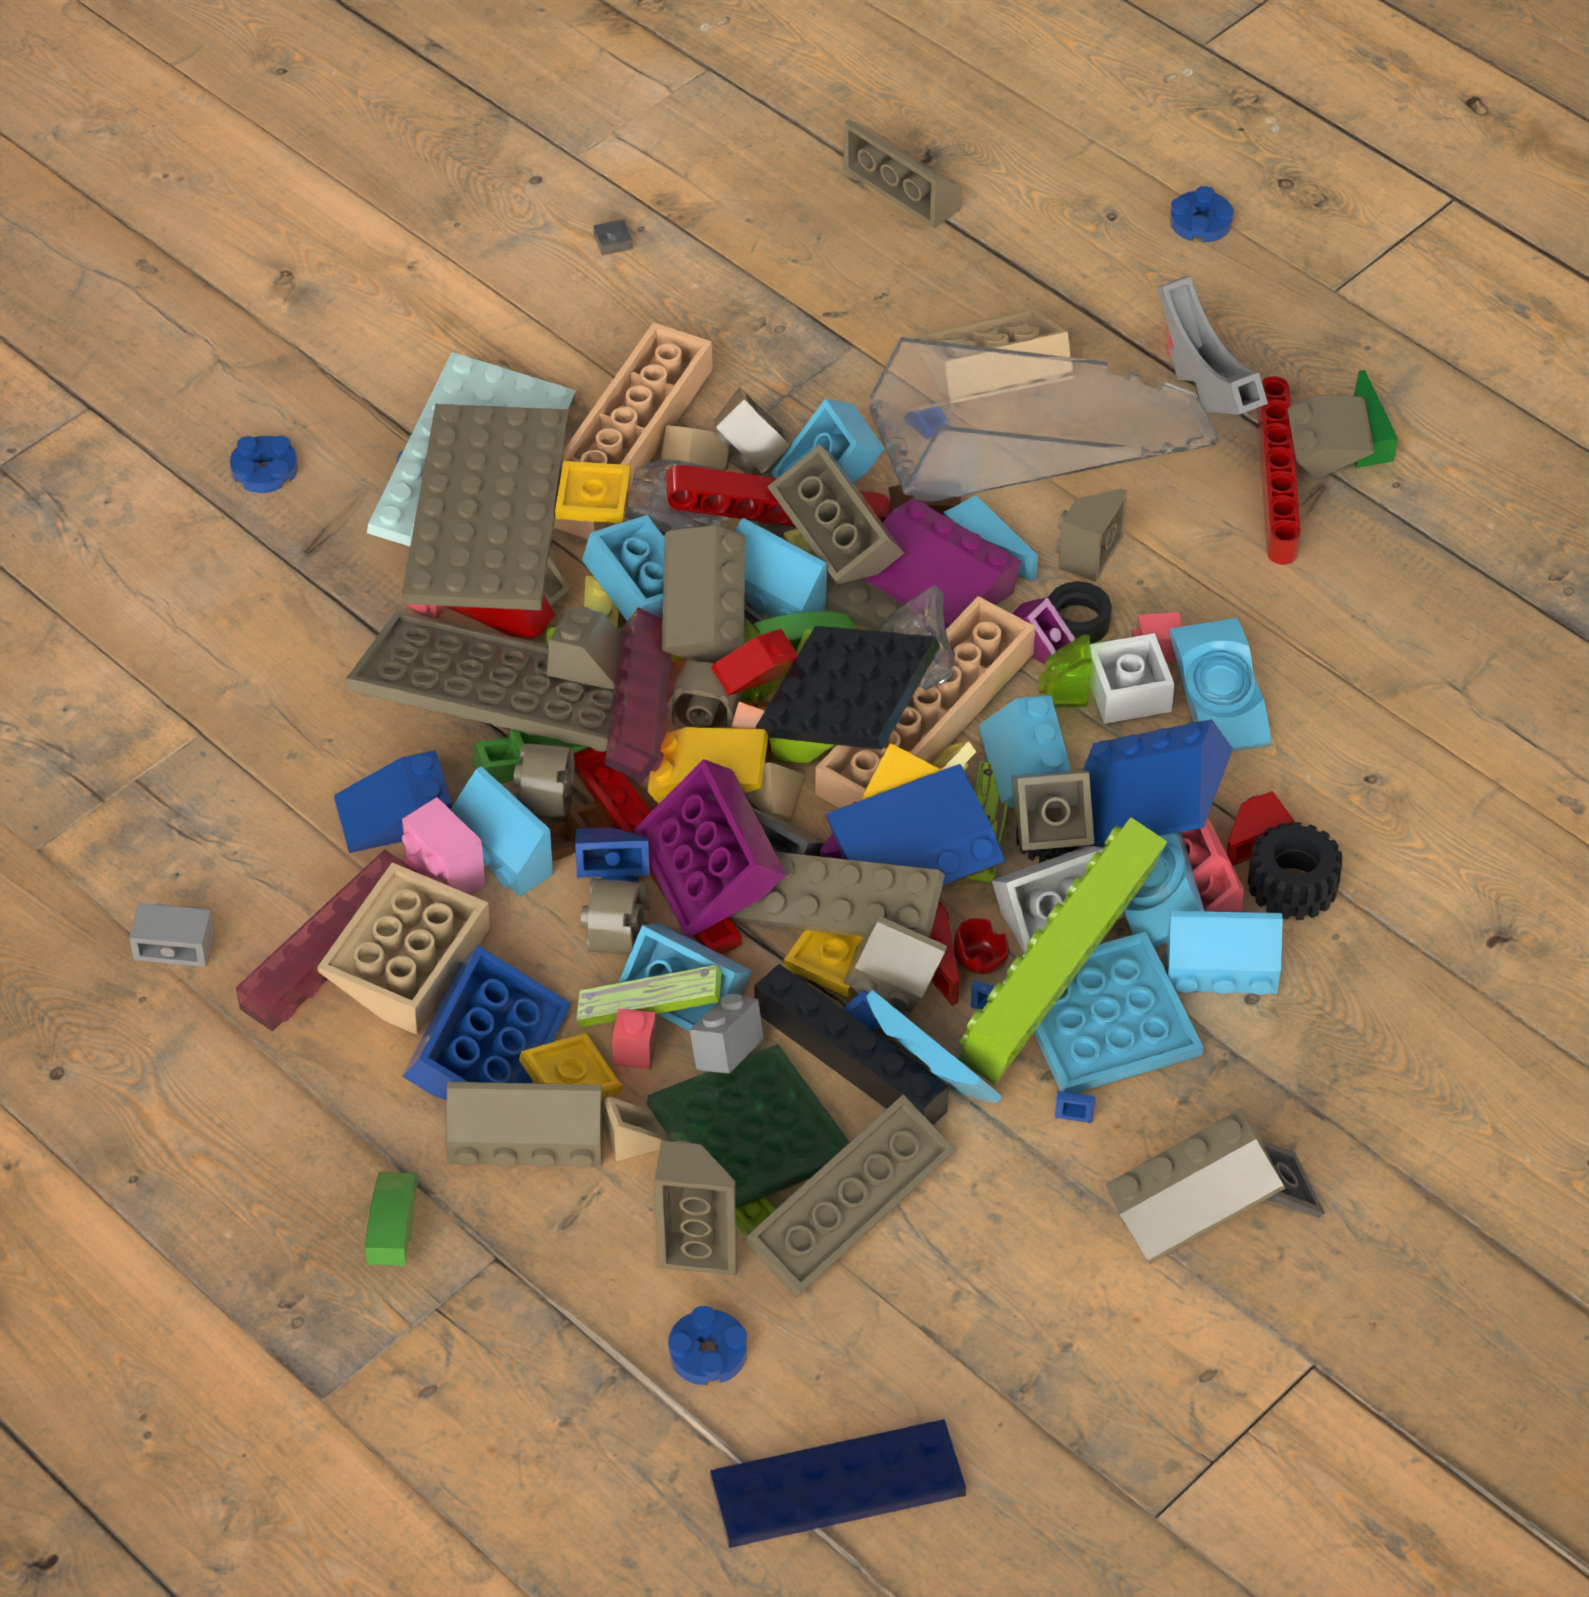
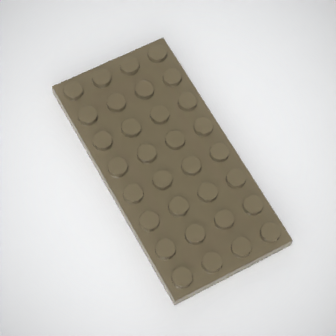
[402,404,569,610]
[346,610,658,753]

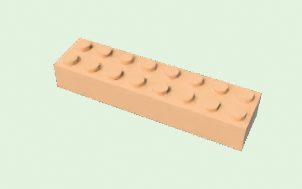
[553,322,713,539]
[815,596,1035,808]

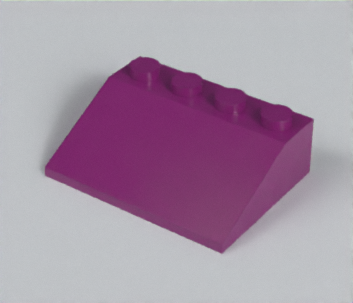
[862,498,1021,629]
[634,759,786,937]

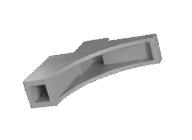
[1157,276,1268,415]

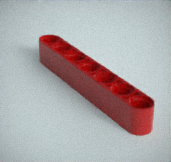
[1257,376,1301,565]
[665,465,892,527]

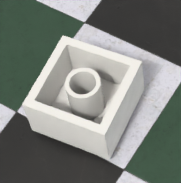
[1085,633,1175,724]

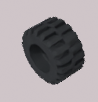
[1248,822,1343,920]

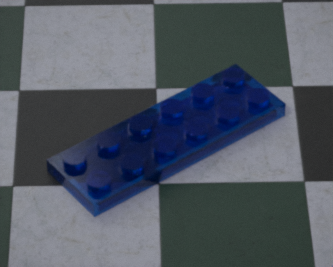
[710,1419,966,1548]

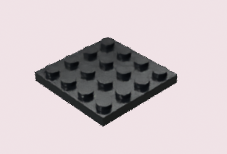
[756,625,940,750]

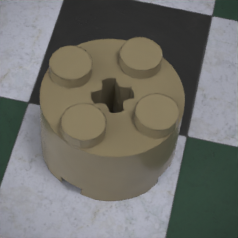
[665,660,744,729]
[514,743,575,818]
[581,878,650,954]

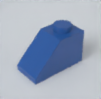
[575,827,650,878]

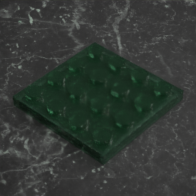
[647,1044,850,1209]

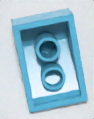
[771,398,885,483]

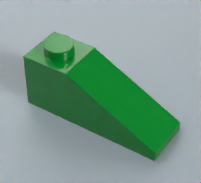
[1354,370,1398,468]

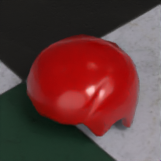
[954,918,1010,975]

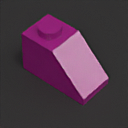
[1012,597,1084,673]

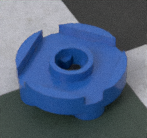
[1170,186,1234,242]
[230,436,298,493]
[668,1306,747,1385]

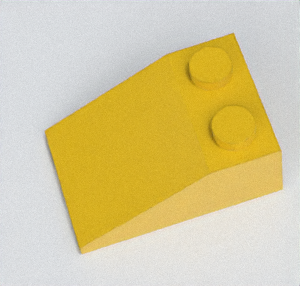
[648,727,768,804]

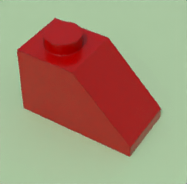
[711,629,798,696]
[1226,791,1294,866]

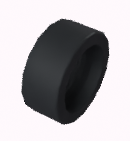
[1048,581,1112,646]

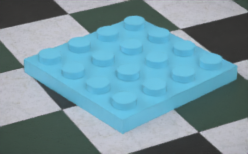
[1033,931,1204,1093]

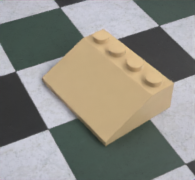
[914,309,1072,399]
[317,863,490,1035]

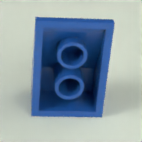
[334,750,452,853]

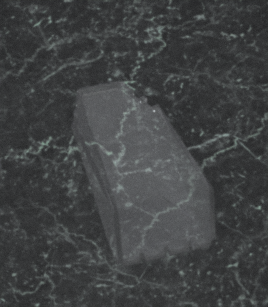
[869,337,1219,502]

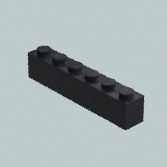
[754,964,949,1125]

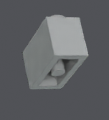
[129,903,215,967]
[690,994,764,1074]

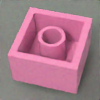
[402,797,486,895]

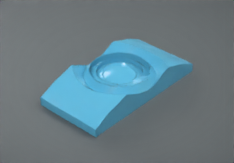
[1169,618,1271,751]
[1124,832,1204,948]
[866,990,1003,1104]

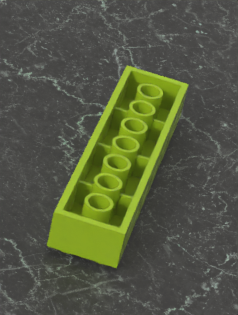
[958,817,1167,1085]

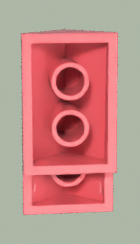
[1181,817,1244,912]

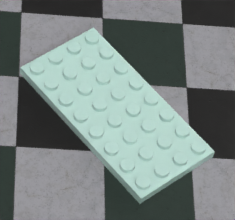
[367,352,576,546]

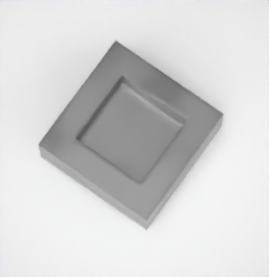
[593,219,633,255]

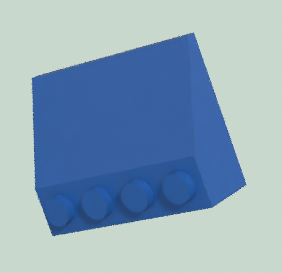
[1082,719,1233,848]
[825,764,1005,887]
[402,945,572,1100]

